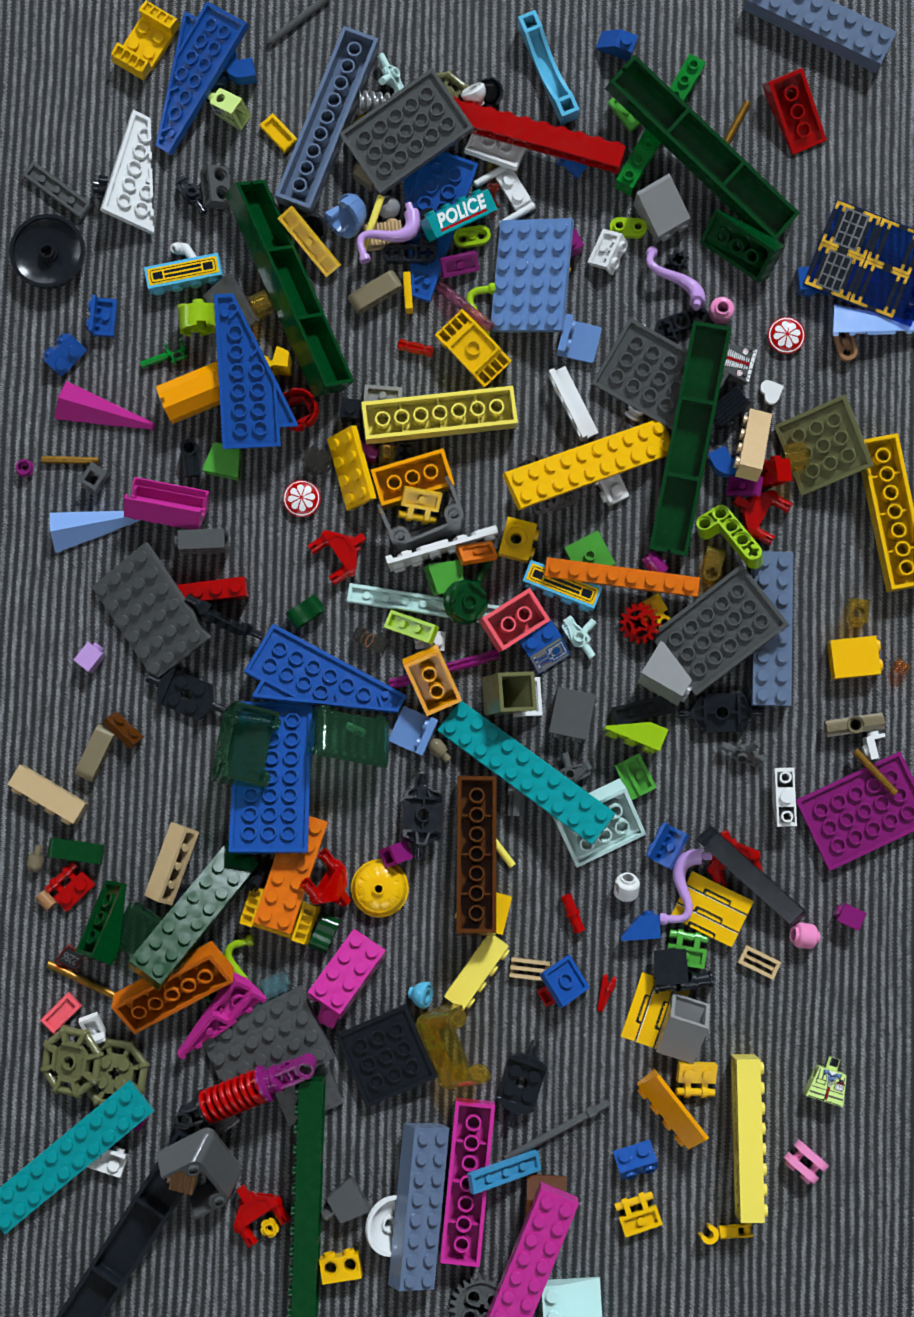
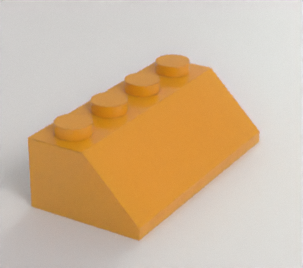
[637,1069,709,1149]

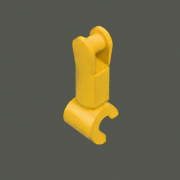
[698,1223,754,1245]

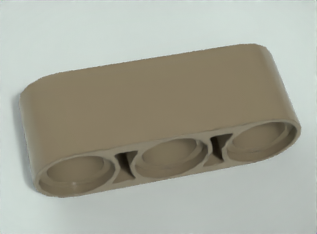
[347,270,404,314]
[75,724,116,782]

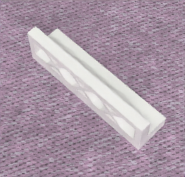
[548,366,599,442]

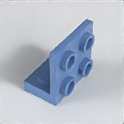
[557,313,602,364]
[388,706,439,756]

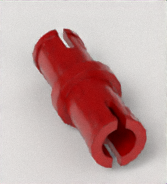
[560,893,585,934]

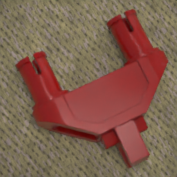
[732,490,793,546]
[307,530,367,586]
[706,830,764,888]
[300,848,351,907]
[233,1184,292,1248]

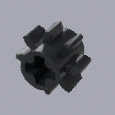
[92,175,109,200]
[665,250,689,273]

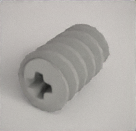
[357,90,395,115]

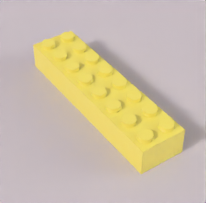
[361,386,518,445]
[731,1054,768,1223]

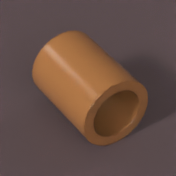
[35,890,57,911]

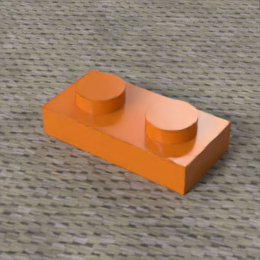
[455,540,498,566]

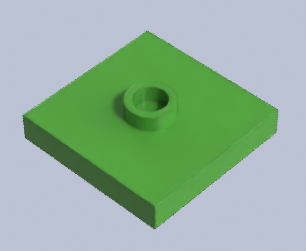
[564,530,616,566]

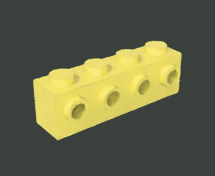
[444,935,509,1010]

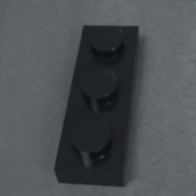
[611,696,672,725]

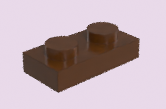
[103,711,144,749]

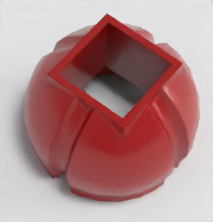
[283,388,319,432]

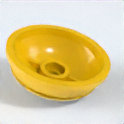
[351,859,409,918]

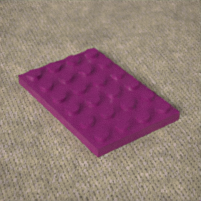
[796,751,914,871]

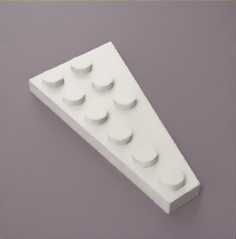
[100,110,154,235]
[385,525,498,573]

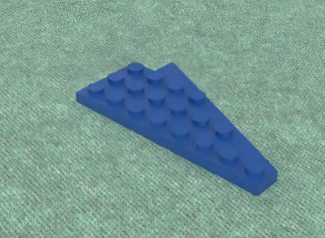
[155,1,250,156]
[404,152,479,303]
[214,293,298,450]
[244,624,407,714]

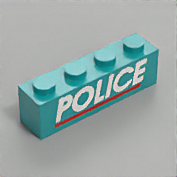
[420,189,498,243]

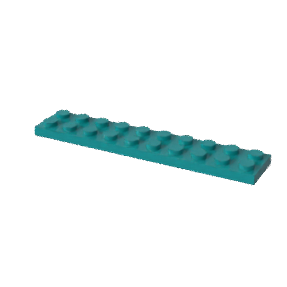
[437,701,616,846]
[0,1080,155,1234]

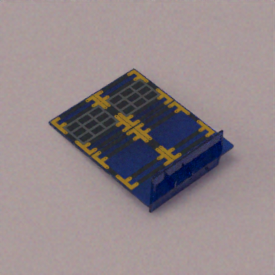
[803,199,914,327]

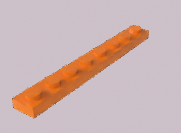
[544,557,700,598]

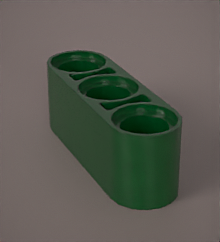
[47,837,105,864]

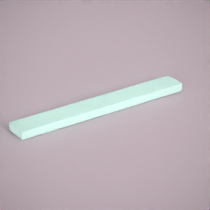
[347,583,499,623]

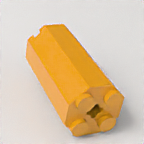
[156,361,220,424]

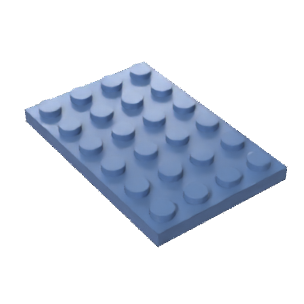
[490,218,574,332]

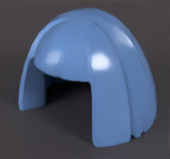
[324,193,367,238]

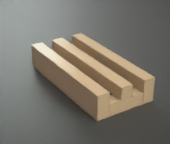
[737,945,782,980]
[509,957,550,981]

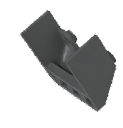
[377,476,466,554]
[156,1128,241,1219]

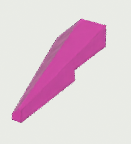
[54,381,155,430]
[177,972,267,1059]

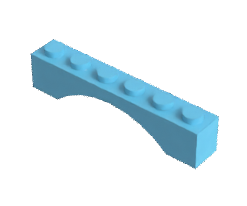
[517,10,580,125]

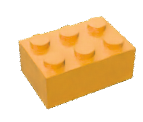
[402,644,462,716]

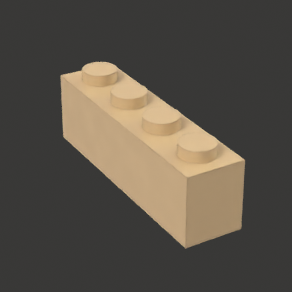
[733,408,772,482]
[7,764,89,825]
[144,822,199,905]

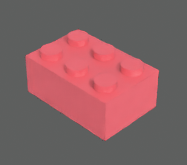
[478,588,550,653]

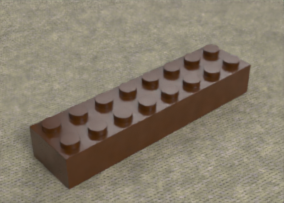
[456,776,496,936]

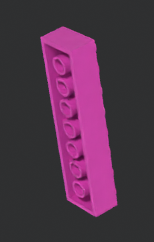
[440,1097,495,1267]
[486,1182,579,1317]

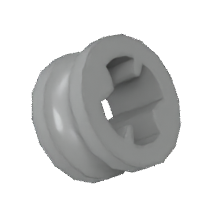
[624,405,644,422]

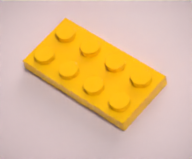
[327,425,376,511]

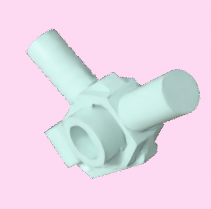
[377,53,404,93]
[561,615,597,659]

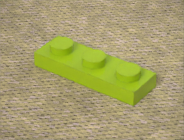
[384,610,440,645]

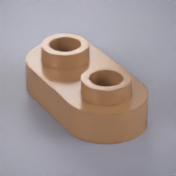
[832,332,858,362]

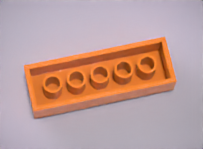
[253,816,329,936]
[111,941,234,1035]

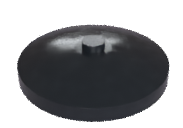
[9,214,86,289]

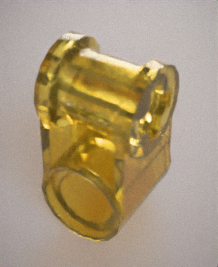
[701,546,726,585]

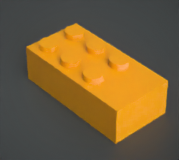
[370,448,455,510]

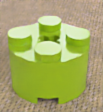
[177,299,216,336]

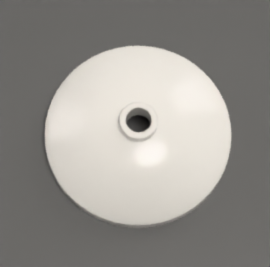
[365,1195,397,1257]

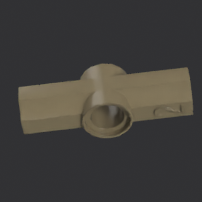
[824,712,885,738]

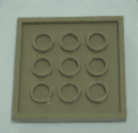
[774,394,874,496]

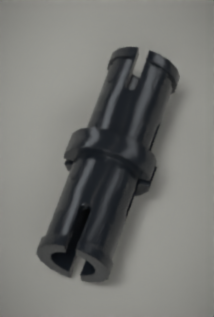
[246,858,274,892]

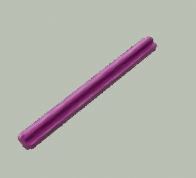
[389,649,500,689]

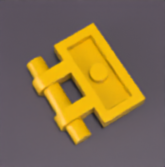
[398,486,443,525]
[675,1061,718,1098]
[614,1191,663,1238]

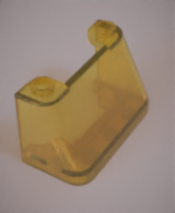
[416,1002,492,1089]

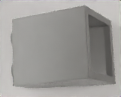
[633,174,690,243]
[638,641,692,706]
[656,993,710,1064]

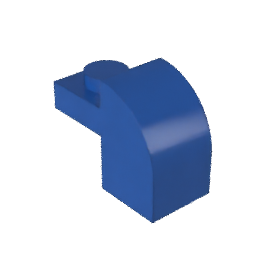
[224,50,258,85]
[706,446,739,478]

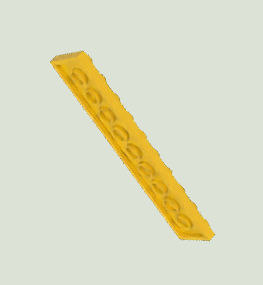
[502,420,671,510]

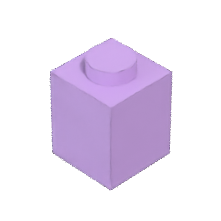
[74,642,106,673]

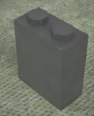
[174,528,230,555]
[548,687,596,743]

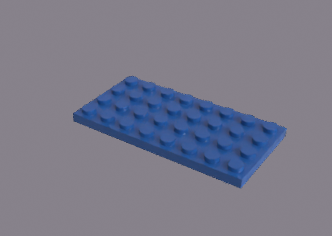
[229,702,313,854]

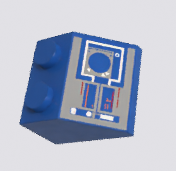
[518,620,571,675]

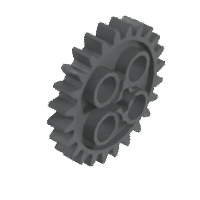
[449,1273,499,1317]

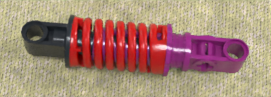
[175,1053,317,1129]

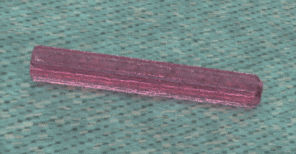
[435,281,494,332]

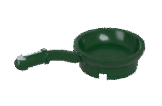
[443,550,498,625]

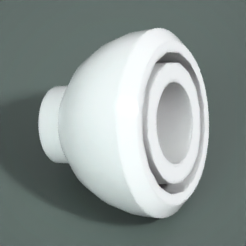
[461,82,486,106]

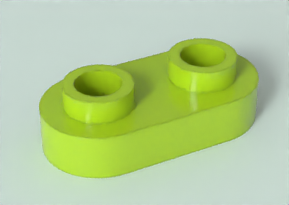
[609,217,647,239]
[453,225,491,248]

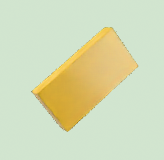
[259,113,298,154]
[403,271,414,314]

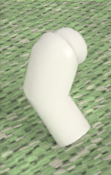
[170,242,197,259]

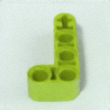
[696,505,764,569]

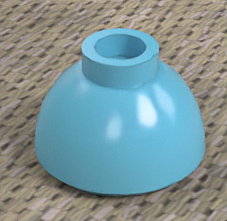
[408,982,433,1009]

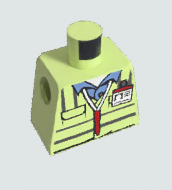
[206,88,251,131]
[803,1056,846,1107]

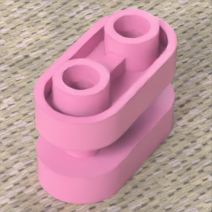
[784,1139,829,1185]

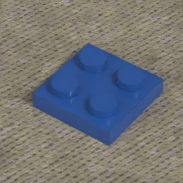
[539,954,590,1008]

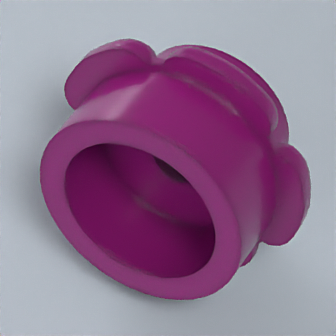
[15,459,34,477]

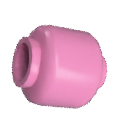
[708,297,734,324]
[789,922,820,949]

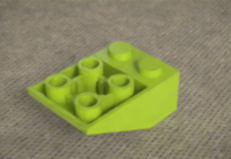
[602,722,668,754]

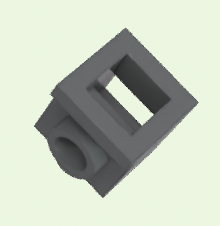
[79,462,111,494]

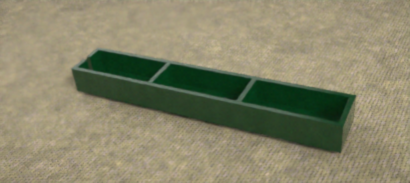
[605,54,800,240]
[224,180,354,397]
[649,321,732,557]
[287,1074,326,1317]

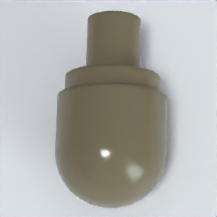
[428,738,451,763]
[27,845,44,872]

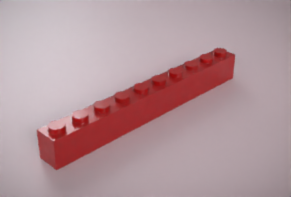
[452,96,626,174]

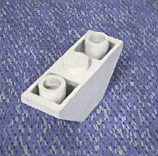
[772,767,797,827]

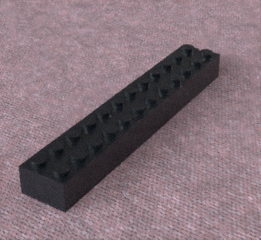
[56,1128,193,1317]

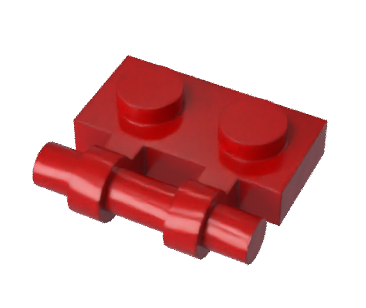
[45,861,96,912]

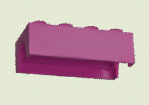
[124,477,209,530]
[308,929,386,1020]

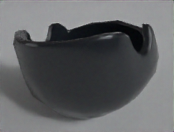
[480,77,504,107]
[302,213,328,240]

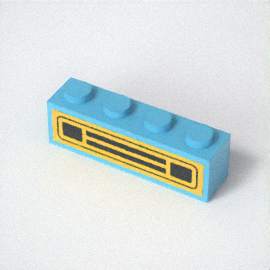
[144,253,224,296]
[522,560,602,612]

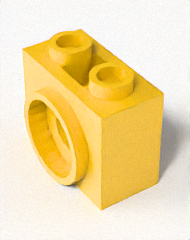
[498,517,540,563]

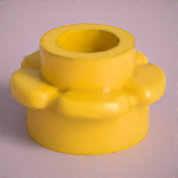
[260,1218,280,1238]

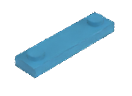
[467,1149,541,1194]

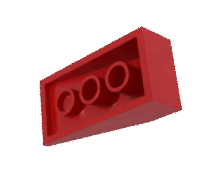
[762,68,827,155]

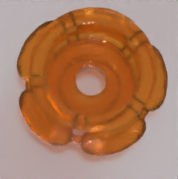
[893,658,911,675]

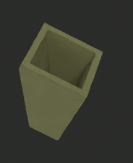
[482,671,537,716]

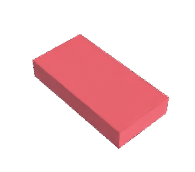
[40,992,83,1034]

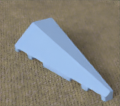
[832,304,914,336]
[50,511,140,553]

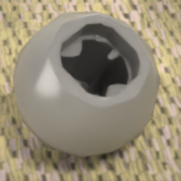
[379,195,400,219]

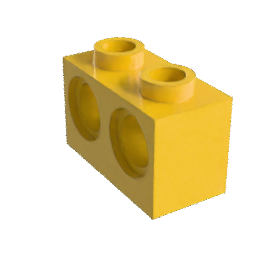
[319,1248,363,1285]

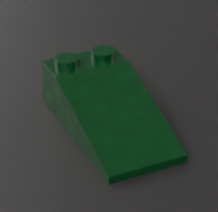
[700,209,785,283]
[75,880,127,965]

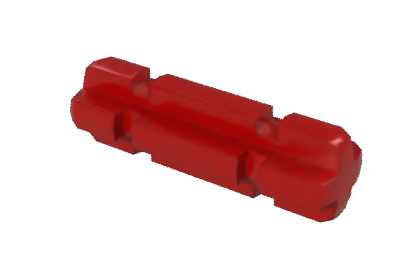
[397,339,434,357]

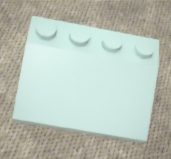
[552,778,646,868]
[541,1277,602,1317]

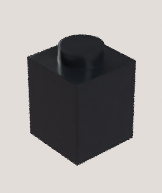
[340,398,362,423]

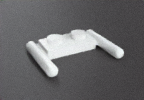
[473,166,536,227]

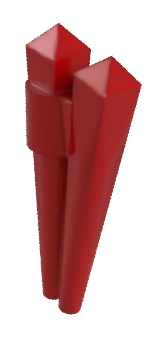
[597,973,617,1012]

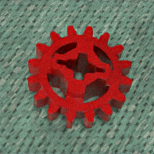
[619,602,662,644]

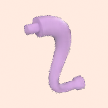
[356,202,421,264]
[646,246,705,311]
[660,848,713,925]

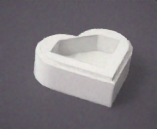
[759,380,784,405]

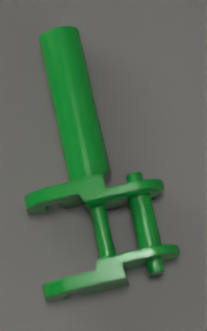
[140,337,188,369]

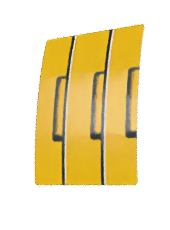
[671,871,753,947]
[621,972,690,1049]

